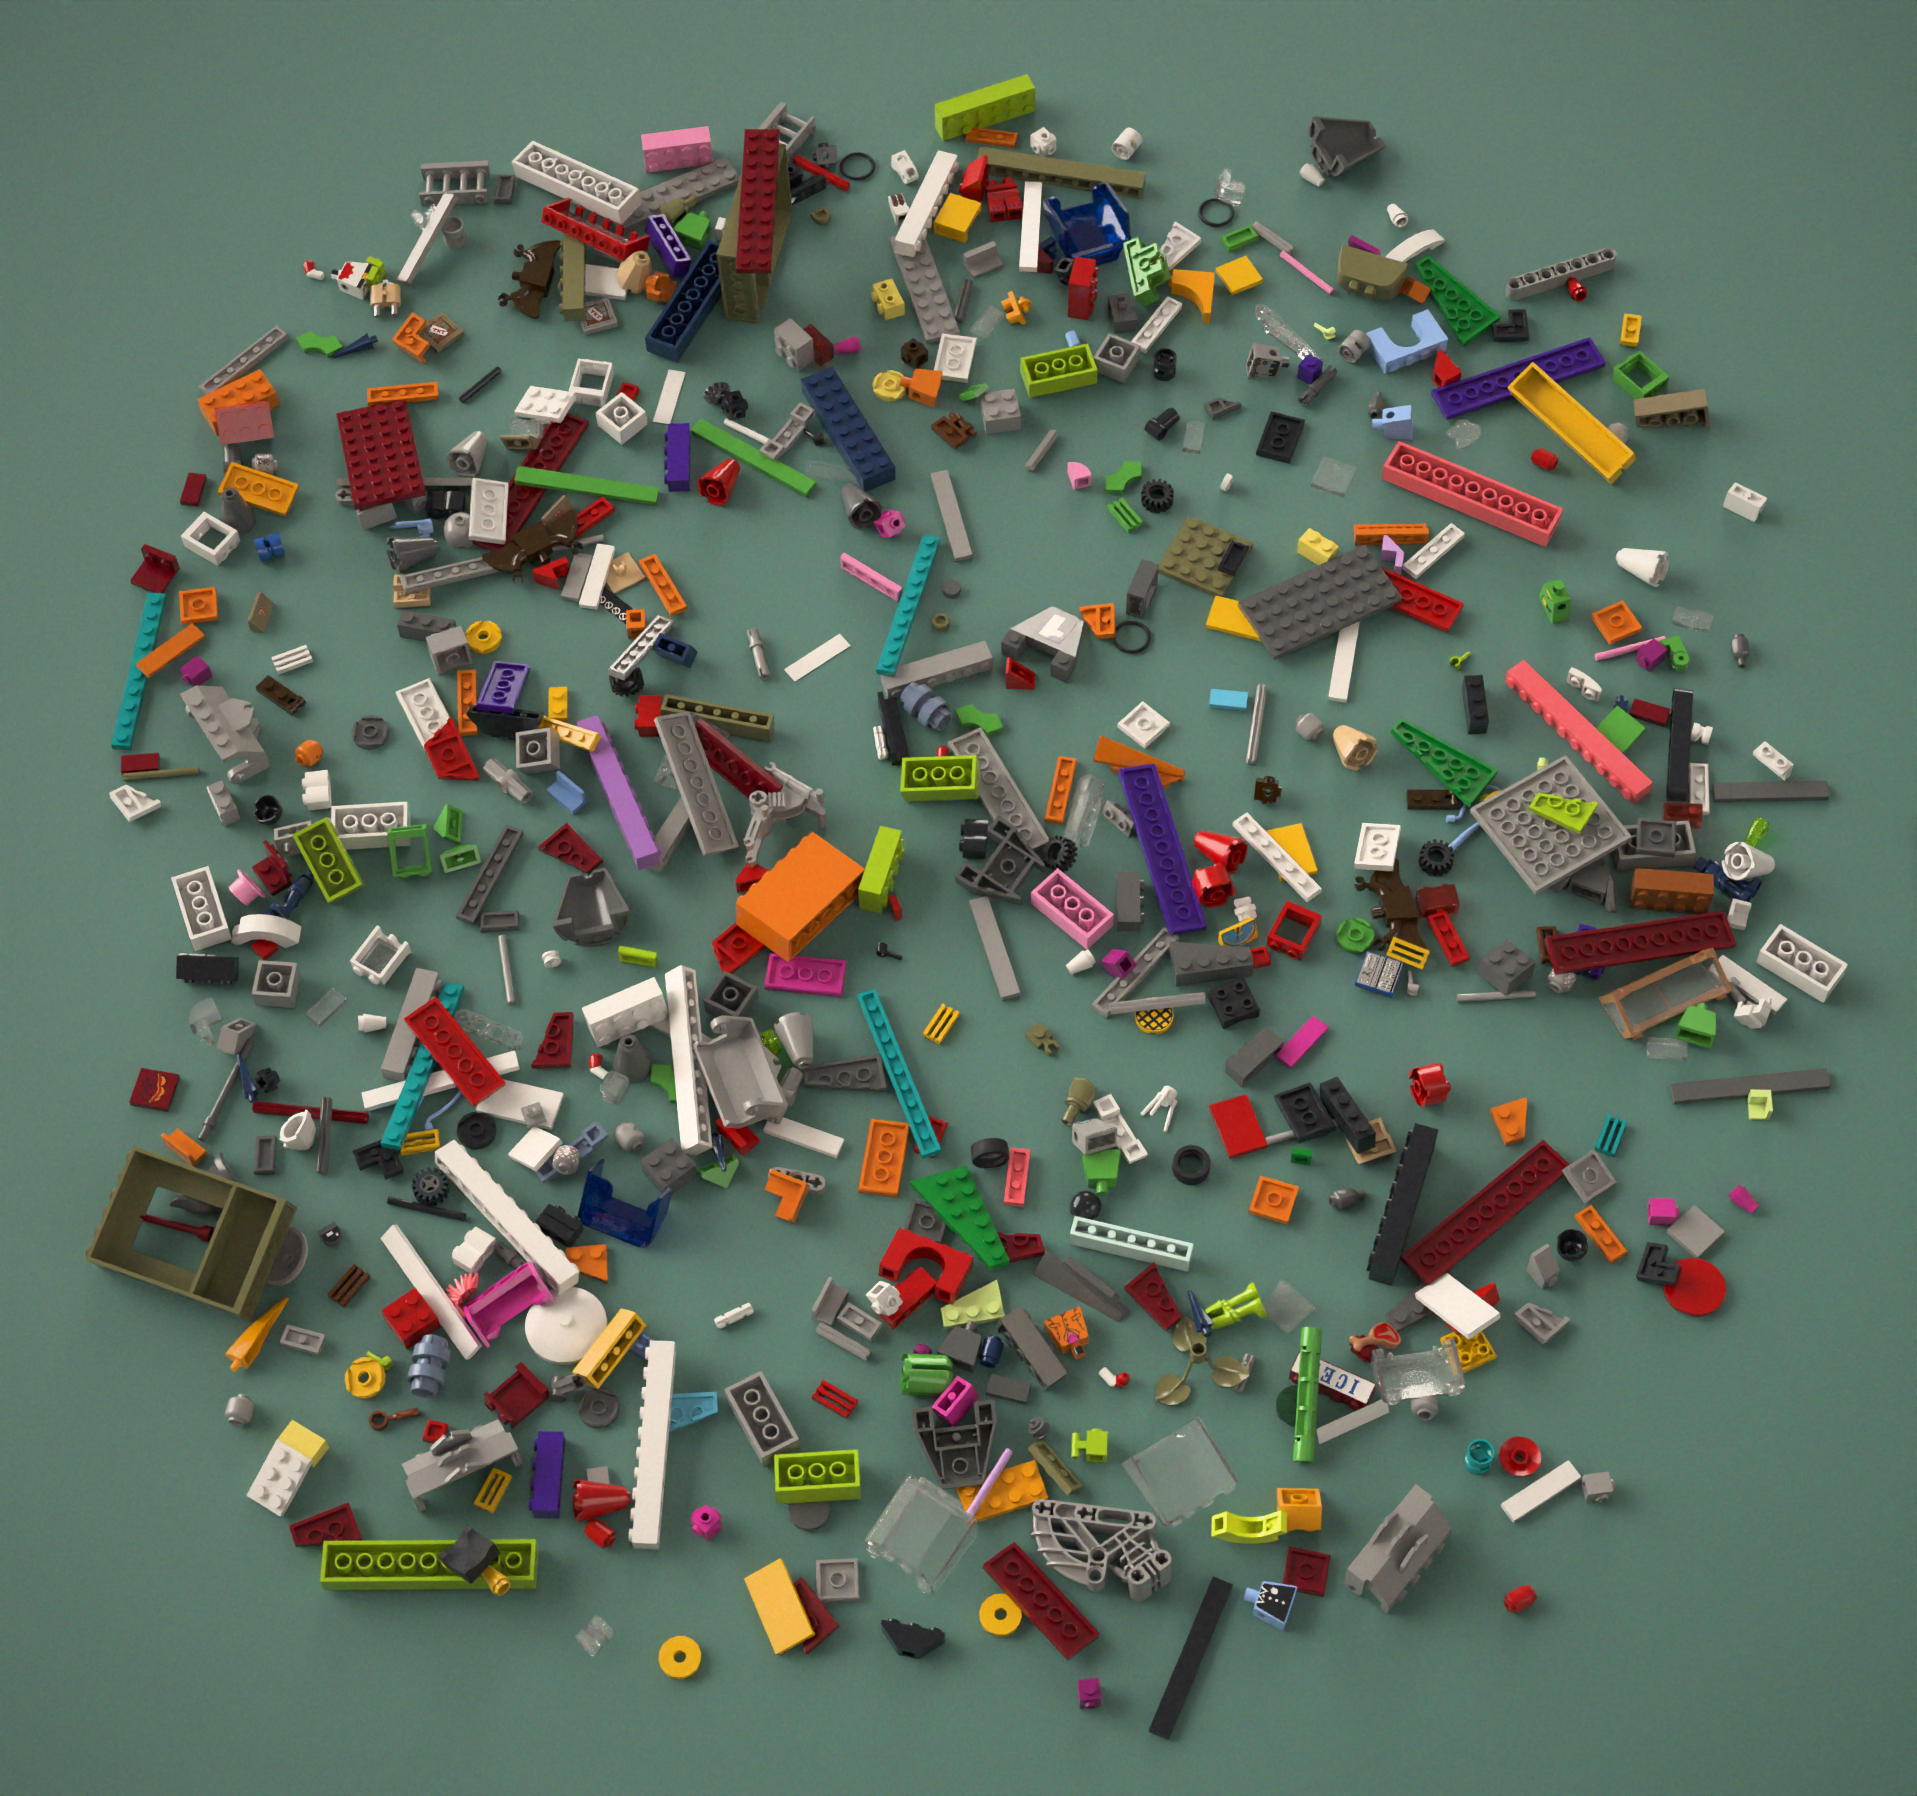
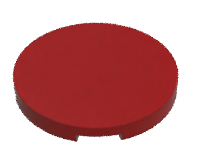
[1663,1258,1726,1317]

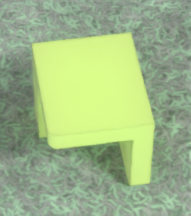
[1747,1089,1773,1120]

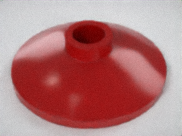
[1499,1436,1541,1477]

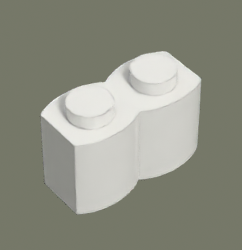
[302,770,331,811]
[452,1227,497,1275]

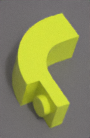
[1212,1510,1287,1544]

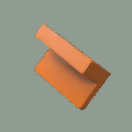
[161,1128,207,1167]

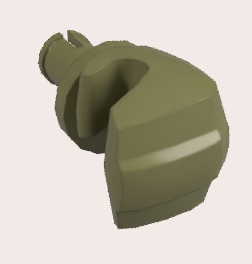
[659,195,700,228]
[1061,1077,1097,1127]

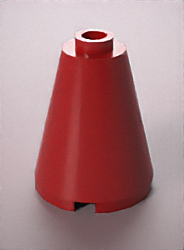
[697,459,741,506]
[1193,830,1248,875]
[572,1479,631,1522]

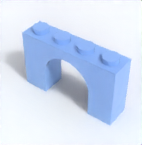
[1366,310,1448,374]

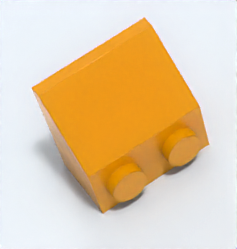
[1277,1488,1322,1532]

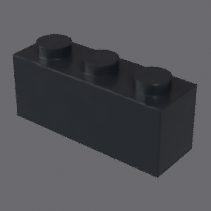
[1462,675,1489,734]
[176,955,239,985]

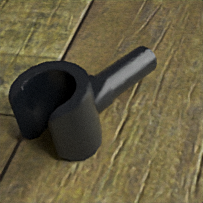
[803,428,825,446]
[876,943,903,960]

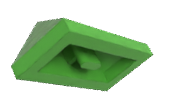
[433,804,463,844]
[440,844,481,873]
[697,1154,739,1188]

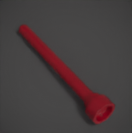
[140,1214,215,1243]

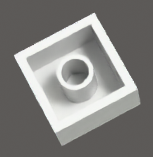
[596,392,648,445]

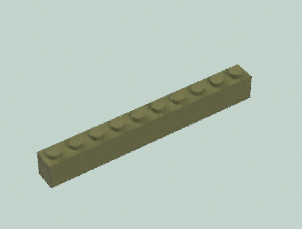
[976,147,1146,199]

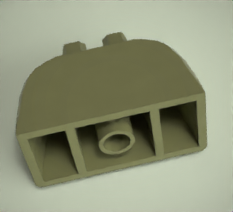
[1337,244,1408,301]

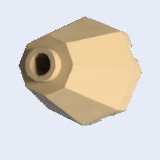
[615,251,653,294]
[1333,725,1378,771]

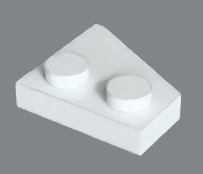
[110,785,161,822]

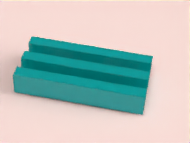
[1595,1114,1627,1157]

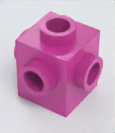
[874,509,906,538]
[691,1504,722,1541]

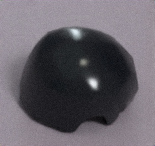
[253,794,283,825]
[1069,1191,1102,1220]
[1557,1229,1588,1262]

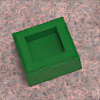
[1291,1147,1313,1166]

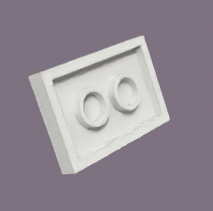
[934,333,977,383]
[514,386,577,423]
[1354,823,1401,871]
[246,1440,314,1516]

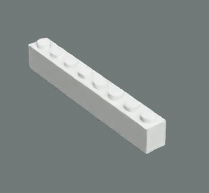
[894,150,959,257]

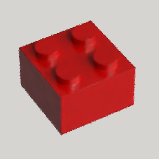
[381,1287,441,1350]

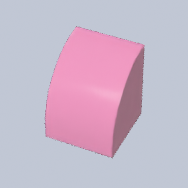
[1067,462,1091,490]

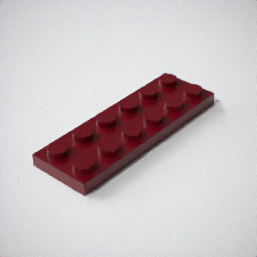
[695,719,783,802]
[982,1541,1100,1661]

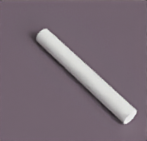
[724,418,769,444]

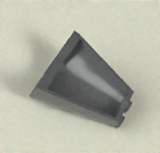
[1308,117,1386,176]
[553,868,630,947]

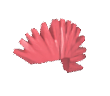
[445,1273,479,1320]

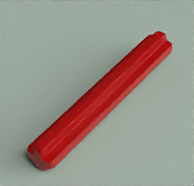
[792,154,850,191]

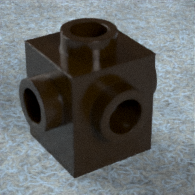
[901,338,928,370]
[1254,776,1282,804]

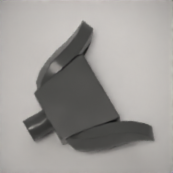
[1549,858,1617,913]
[170,1152,237,1215]

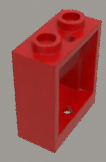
[1266,901,1322,961]

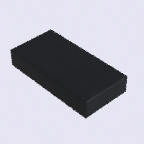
[1218,540,1249,577]

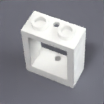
[569,359,614,407]
[181,512,241,566]

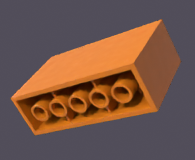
[736,832,865,963]

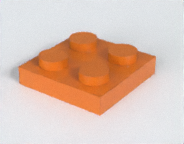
[179,587,219,625]
[1591,600,1642,645]
[1249,1175,1299,1225]

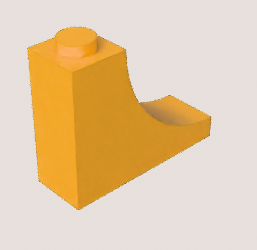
[1168,269,1215,324]

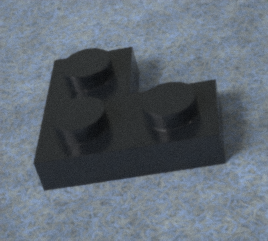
[1492,309,1530,342]
[352,1140,404,1180]
[1636,1242,1682,1286]

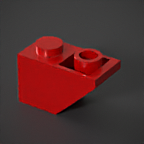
[1432,349,1462,388]

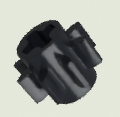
[255,1067,280,1093]

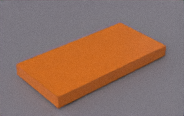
[858,1119,910,1198]

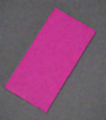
[764,953,847,998]

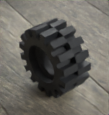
[1141,479,1174,513]
[609,667,644,697]
[1042,835,1078,872]
[1419,839,1454,877]

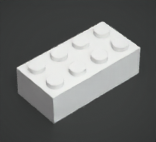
[331,802,411,850]
[171,866,232,951]
[1756,924,1848,1003]
[582,977,669,1047]

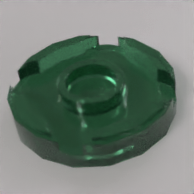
[1276,1385,1298,1426]

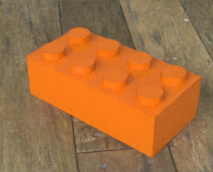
[197,369,280,435]

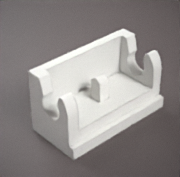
[1723,483,1767,522]

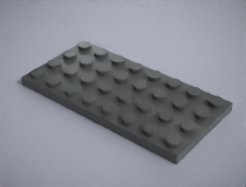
[1238,545,1402,660]

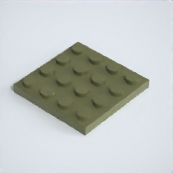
[1158,516,1253,597]

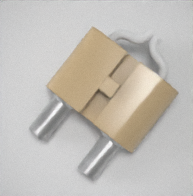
[370,279,401,318]

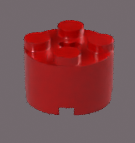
[1192,863,1236,908]
[1409,1063,1451,1107]

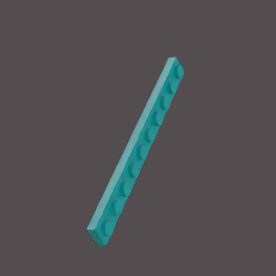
[876,535,941,677]
[111,593,167,750]
[381,982,465,1150]
[857,989,941,1159]

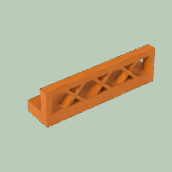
[1353,523,1429,545]

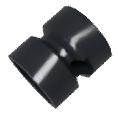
[1153,348,1177,381]

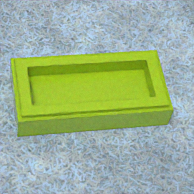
[618,946,659,968]

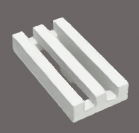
[271,645,313,675]

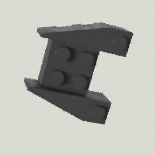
[954,815,1046,906]

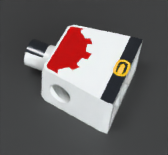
[331,261,373,300]

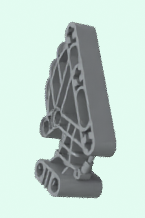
[1031,1499,1172,1602]

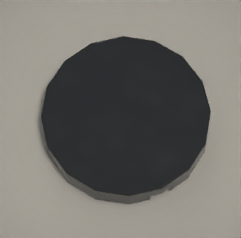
[457,1112,497,1150]

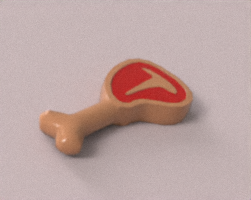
[1349,1322,1401,1352]

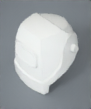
[280,1110,316,1150]

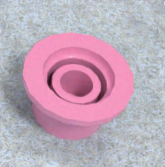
[229,869,266,906]

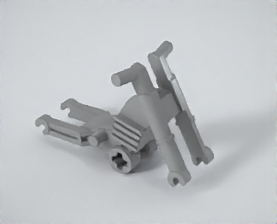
[743,762,826,867]

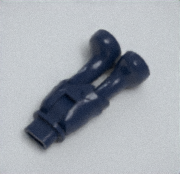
[1693,856,1763,902]
[265,870,314,920]

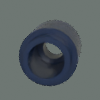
[979,1336,1004,1368]

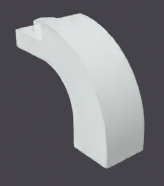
[231,914,301,948]

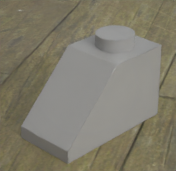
[217,1018,257,1055]
[1526,1244,1560,1289]

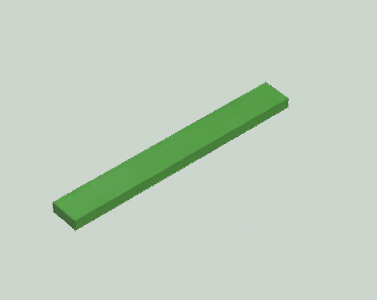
[691,418,816,497]
[514,466,659,506]

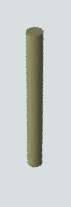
[123,767,199,781]

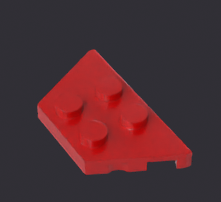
[424,717,480,781]
[712,922,766,974]

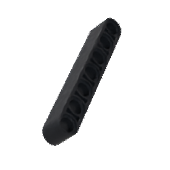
[1666,688,1693,801]

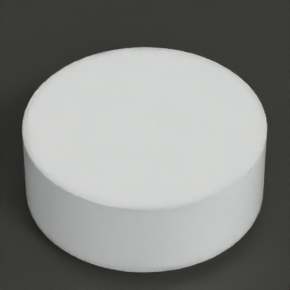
[1220,473,1234,492]

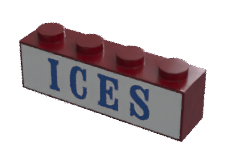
[1289,1351,1376,1411]

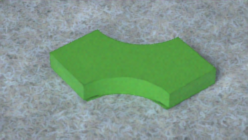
[296,331,343,358]
[1105,461,1141,494]
[955,704,1003,736]
[651,1064,677,1103]

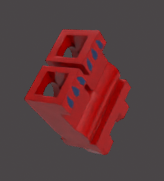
[986,177,1023,223]

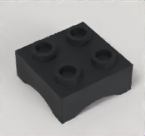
[1207,977,1260,1029]
[438,1525,501,1584]

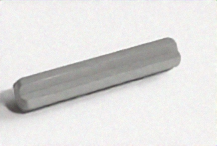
[1252,221,1294,255]
[1025,429,1059,471]
[816,1322,871,1360]

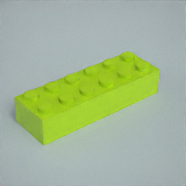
[934,74,1035,141]

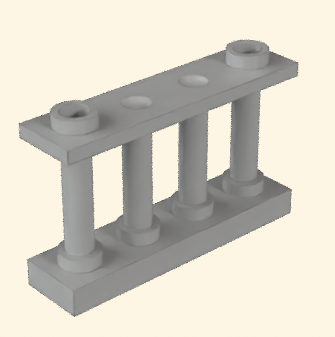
[758,102,816,162]
[419,160,491,206]

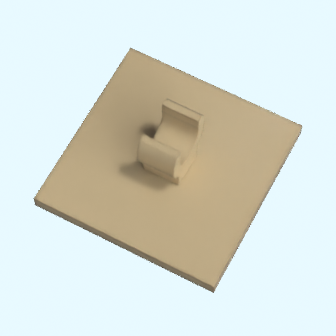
[606,552,646,594]

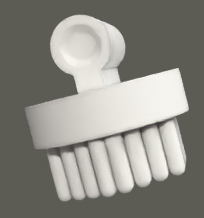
[1234,896,1257,922]

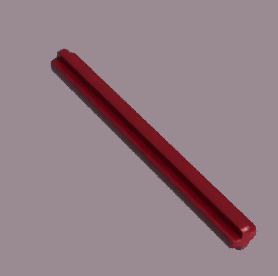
[252,1101,369,1124]

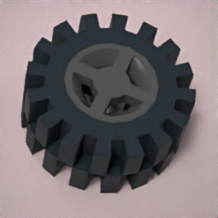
[412,1167,450,1206]

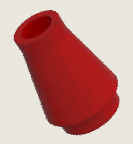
[1566,277,1587,302]

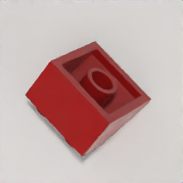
[959,155,988,203]

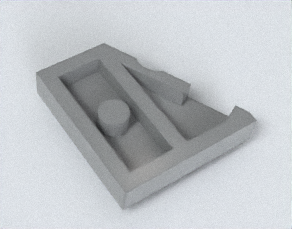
[1513,1302,1571,1345]

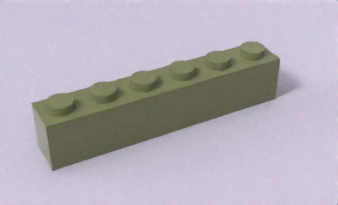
[560,233,586,321]
[661,694,775,742]

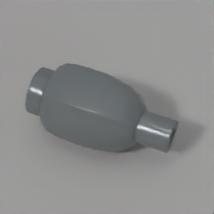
[1367,391,1385,419]
[1731,633,1749,668]
[1328,1188,1366,1209]

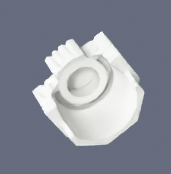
[1733,998,1773,1029]

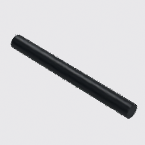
[387,1196,466,1221]

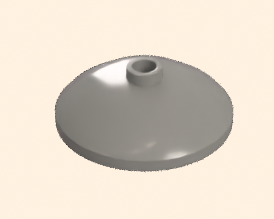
[267,1227,308,1286]

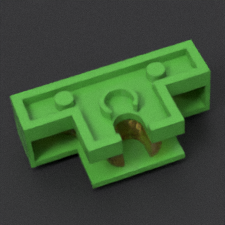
[1123,236,1171,307]

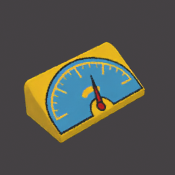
[1218,917,1258,947]

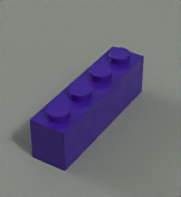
[644,214,691,277]
[664,423,691,492]
[529,1431,566,1519]

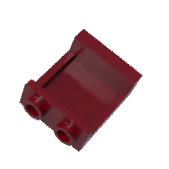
[484,1362,549,1429]

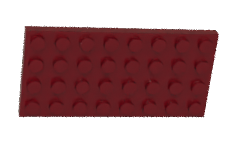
[336,400,426,510]

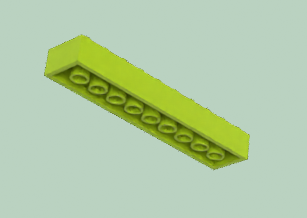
[320,1539,539,1590]

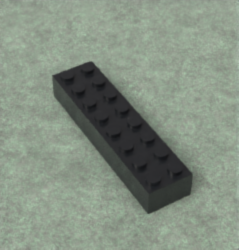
[1366,1123,1438,1286]

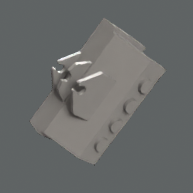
[180,685,271,784]
[692,1015,788,1128]
[402,1419,523,1513]
[1344,1484,1452,1613]

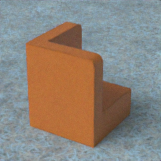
[1399,277,1431,304]

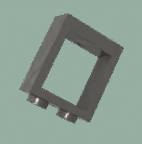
[1126,559,1159,619]

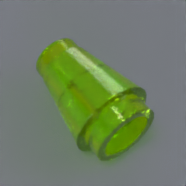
[1745,817,1769,847]

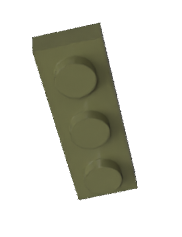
[1028,1440,1084,1496]

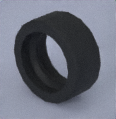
[971,1138,1009,1168]
[1172,1145,1211,1185]

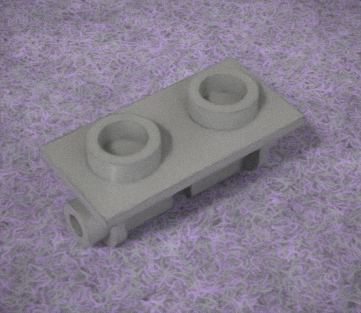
[1101,800,1136,837]

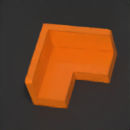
[392,312,430,364]
[764,1169,810,1224]

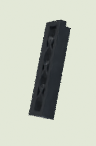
[790,174,826,206]
[877,691,910,766]

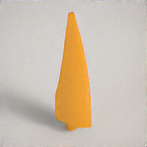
[225,1297,289,1372]

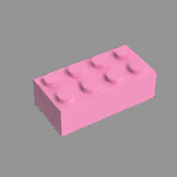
[641,126,713,173]
[1031,868,1114,950]

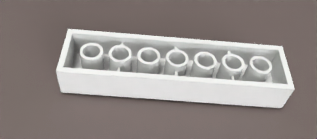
[512,141,642,224]

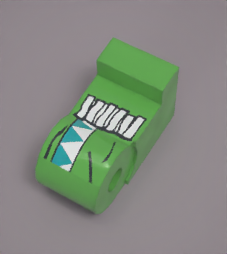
[1660,635,1689,673]

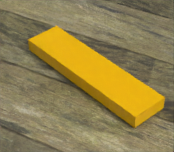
[536,716,601,752]

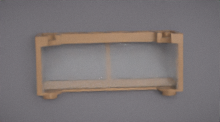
[1598,948,1732,1040]

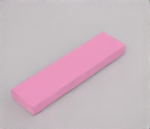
[840,553,902,602]

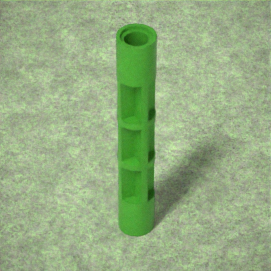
[1293,1327,1322,1464]

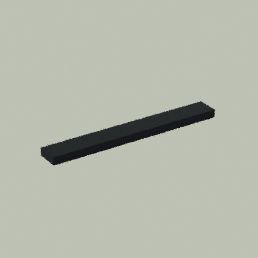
[1149,1576,1233,1740]

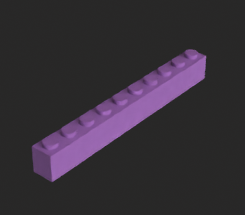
[576,715,661,871]

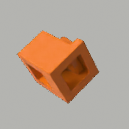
[626,609,646,639]

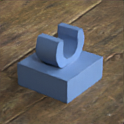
[629,1333,655,1361]

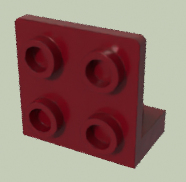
[130,544,180,593]
[252,840,292,897]

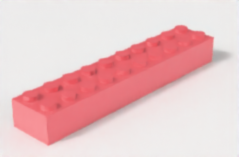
[1382,441,1563,547]

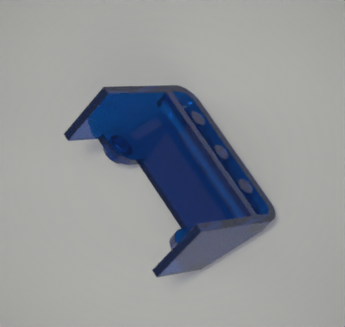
[578,1158,674,1248]

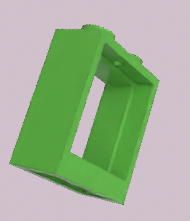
[1612,351,1670,399]
[387,824,433,879]

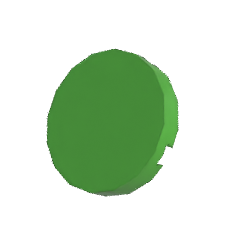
[1336,918,1375,954]

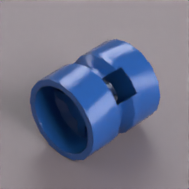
[254,533,285,562]

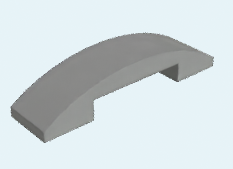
[759,402,815,460]

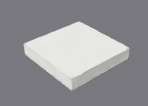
[1117,701,1170,749]
[508,1126,562,1172]

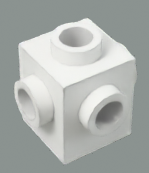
[1030,127,1057,157]
[866,1281,903,1316]

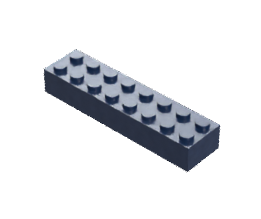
[645,240,722,363]
[801,366,896,492]

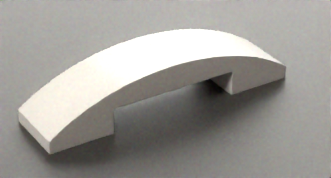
[1385,229,1445,263]
[1093,1094,1148,1164]

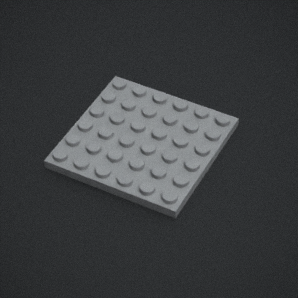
[1470,755,1632,895]

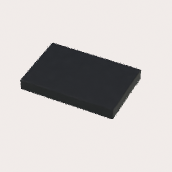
[1256,411,1305,464]
[1274,1082,1336,1143]

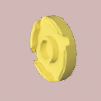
[872,370,908,402]

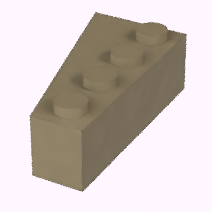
[1634,389,1710,427]

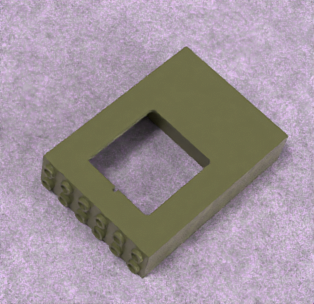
[717,143,792,324]
[85,1146,298,1321]

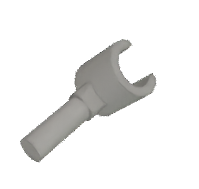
[1407,971,1419,996]

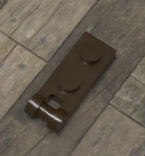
[256,675,306,716]
[1406,789,1461,810]

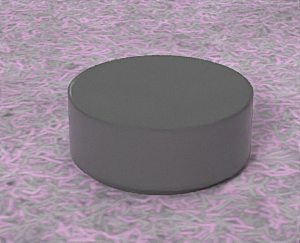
[943,579,961,598]

